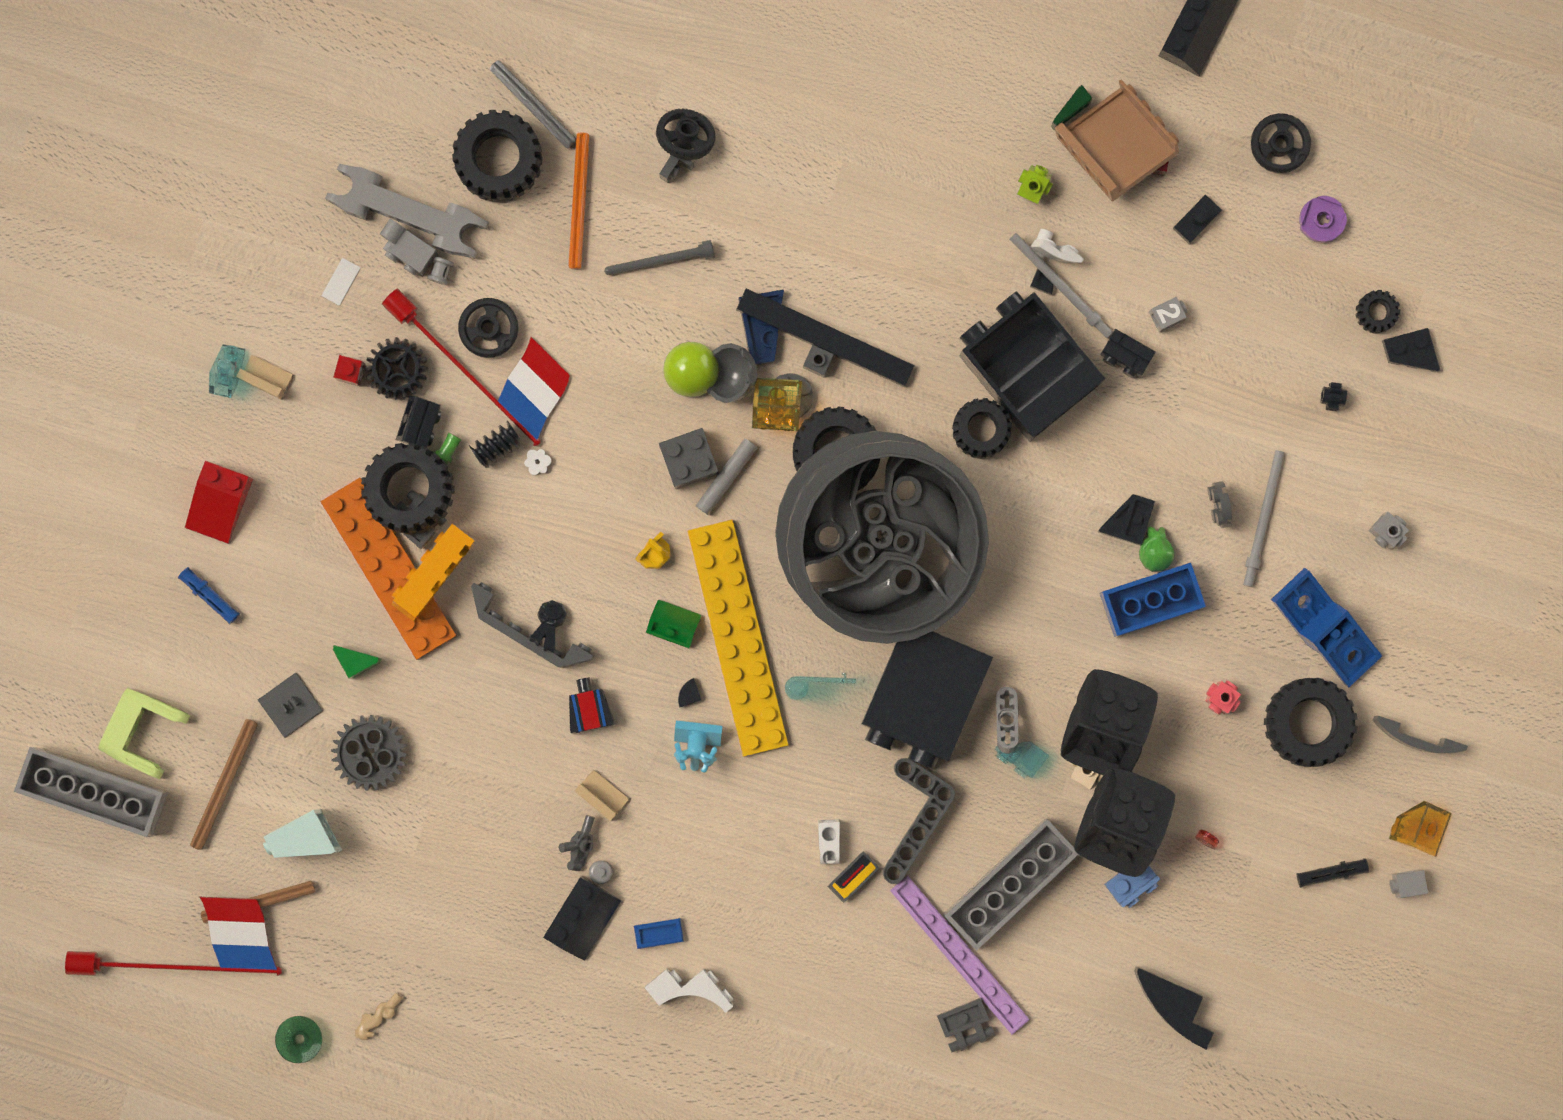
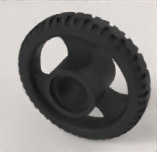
[656,108,716,160]
[1251,113,1311,173]
[458,298,518,358]

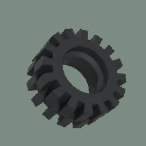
[1355,290,1400,334]

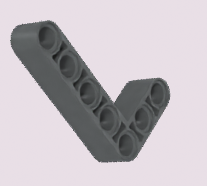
[882,758,955,884]

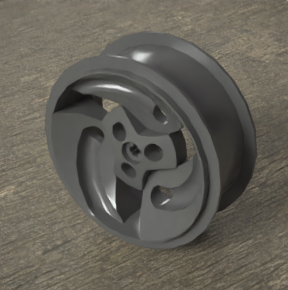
[775,431,989,644]

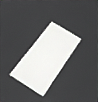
[321,258,361,305]

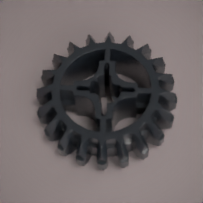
[365,337,429,400]

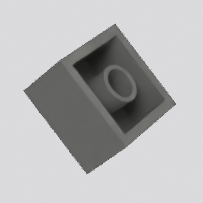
[659,428,719,489]

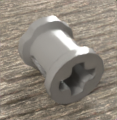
[427,257,454,285]

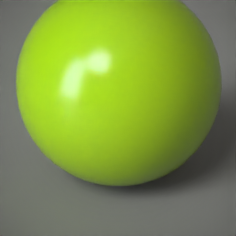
[663,342,719,397]

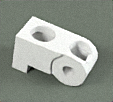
[818,819,840,864]

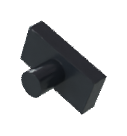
[1173,194,1222,244]

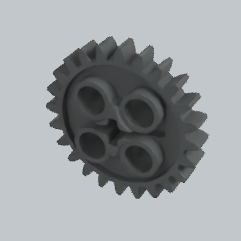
[331,715,408,791]

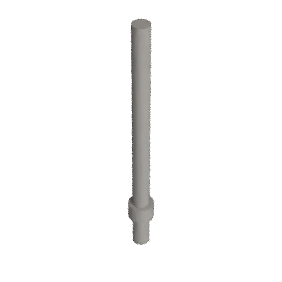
[1009,233,1113,338]
[1243,450,1285,587]

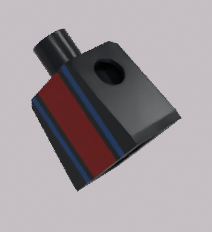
[569,677,616,734]

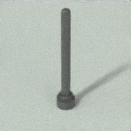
[604,240,715,275]

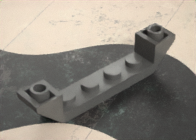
[471,582,594,668]

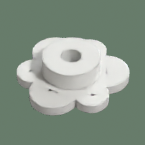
[524,449,551,475]

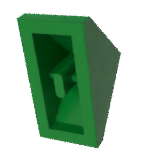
[333,645,382,679]

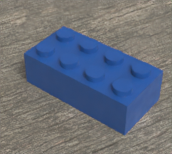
[1099,562,1206,637]

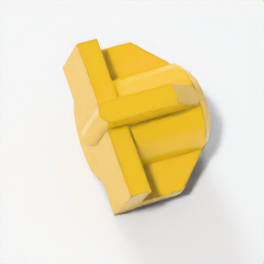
[635,532,670,569]

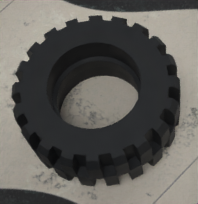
[452,110,543,202]
[792,406,881,491]
[361,443,455,534]
[1264,678,1358,767]

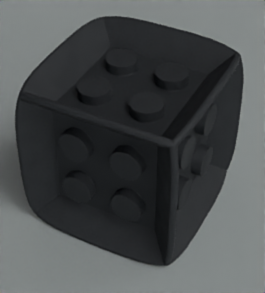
[1060,669,1158,775]
[1074,768,1175,877]

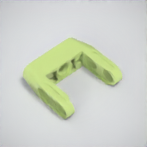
[98,688,191,779]

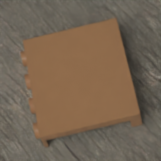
[1055,79,1179,202]

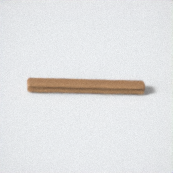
[201,881,315,923]

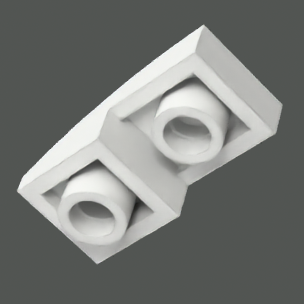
[1030,238,1084,263]

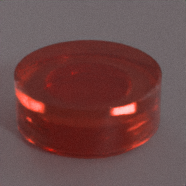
[1195,829,1219,850]

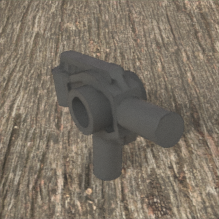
[558,815,595,871]

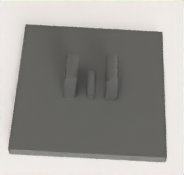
[258,673,323,738]

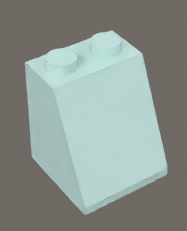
[263,809,342,858]

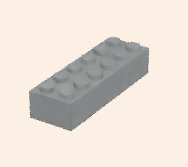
[14,747,168,837]
[943,818,1078,951]

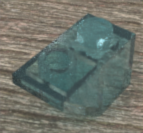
[209,344,245,398]
[993,741,1049,779]

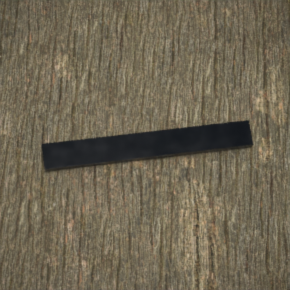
[736,288,915,387]

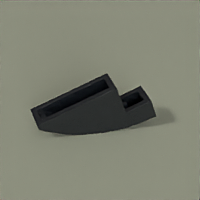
[1134,967,1214,1050]

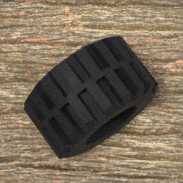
[952,398,1012,459]

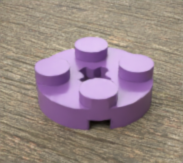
[1299,196,1347,243]

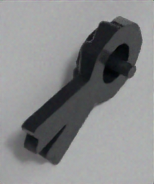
[530,600,567,653]

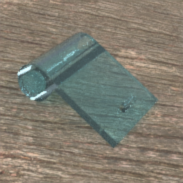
[785,673,856,701]

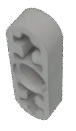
[996,687,1019,754]

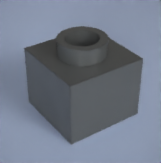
[803,345,834,377]

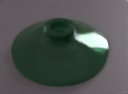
[275,1016,322,1063]

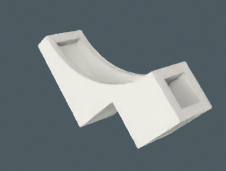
[645,968,734,1013]

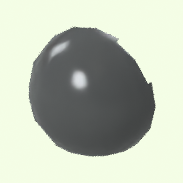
[707,343,758,403]

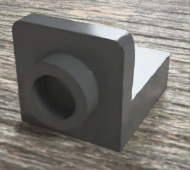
[659,155,694,183]

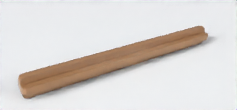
[190,719,257,850]

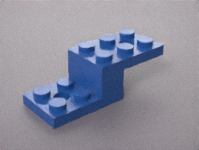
[1271,568,1382,688]

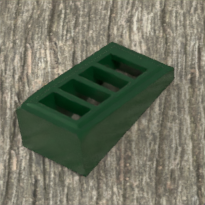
[1051,85,1092,130]

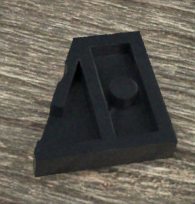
[1098,494,1155,546]

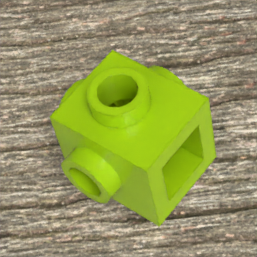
[1017,165,1053,204]

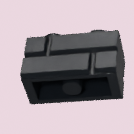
[1100,329,1155,379]
[395,396,441,448]

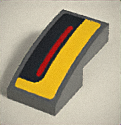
[827,851,879,903]

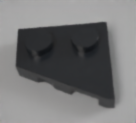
[1382,328,1440,372]

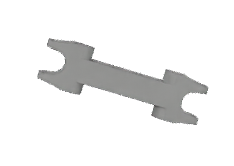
[325,164,489,259]

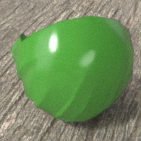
[1139,526,1174,572]

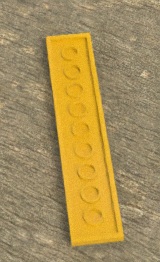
[687,519,788,757]

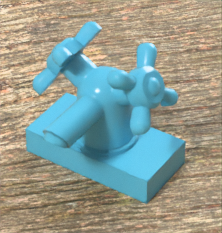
[674,720,722,773]

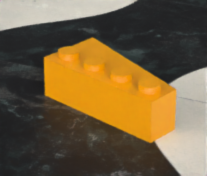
[391,524,475,622]

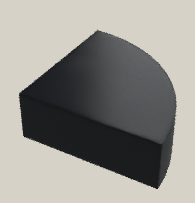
[1030,268,1053,295]
[678,678,702,708]

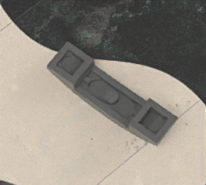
[1373,716,1468,753]

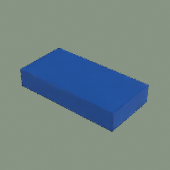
[634,918,684,949]

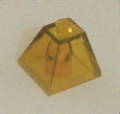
[1389,801,1452,857]

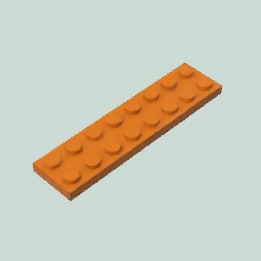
[320,477,457,660]

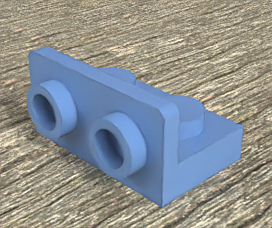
[1104,866,1160,908]

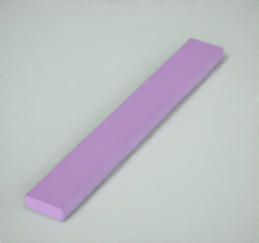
[890,875,1030,1035]

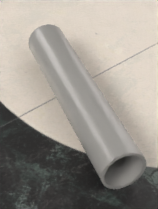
[696,438,757,515]

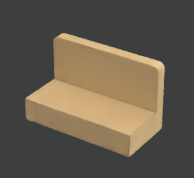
[236,355,293,400]
[575,770,629,821]

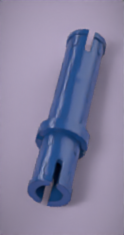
[178,567,240,625]

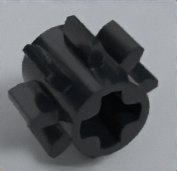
[1320,382,1347,411]

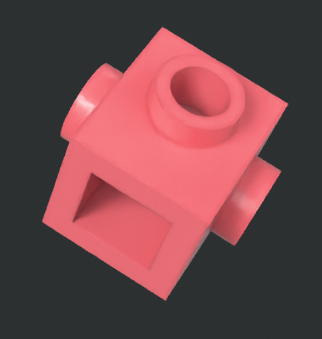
[1205,680,1241,715]

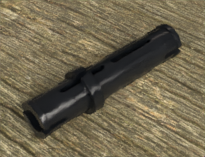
[1296,858,1369,888]

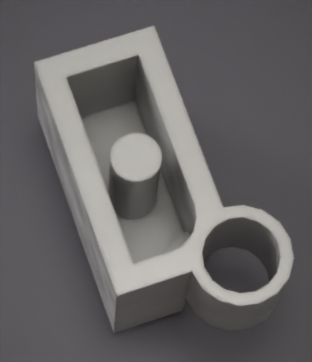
[380,219,438,276]

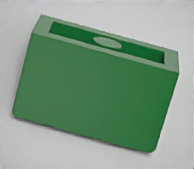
[646,600,701,649]

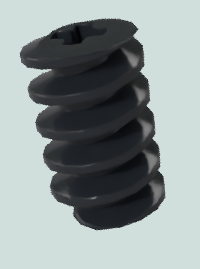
[469,420,520,468]

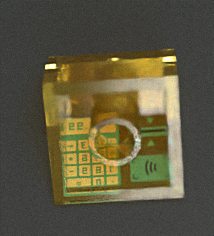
[752,378,802,431]

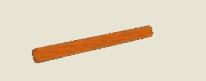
[568,132,589,269]

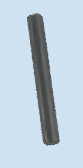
[490,60,576,149]

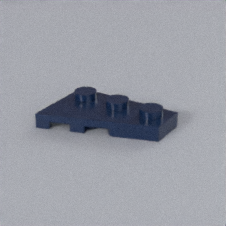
[738,289,784,365]

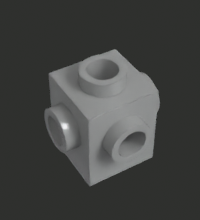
[1368,512,1409,549]

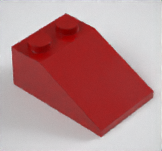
[185,461,253,544]

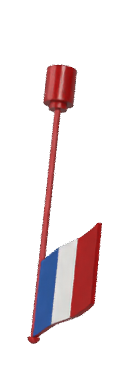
[382,288,570,446]
[65,896,282,976]

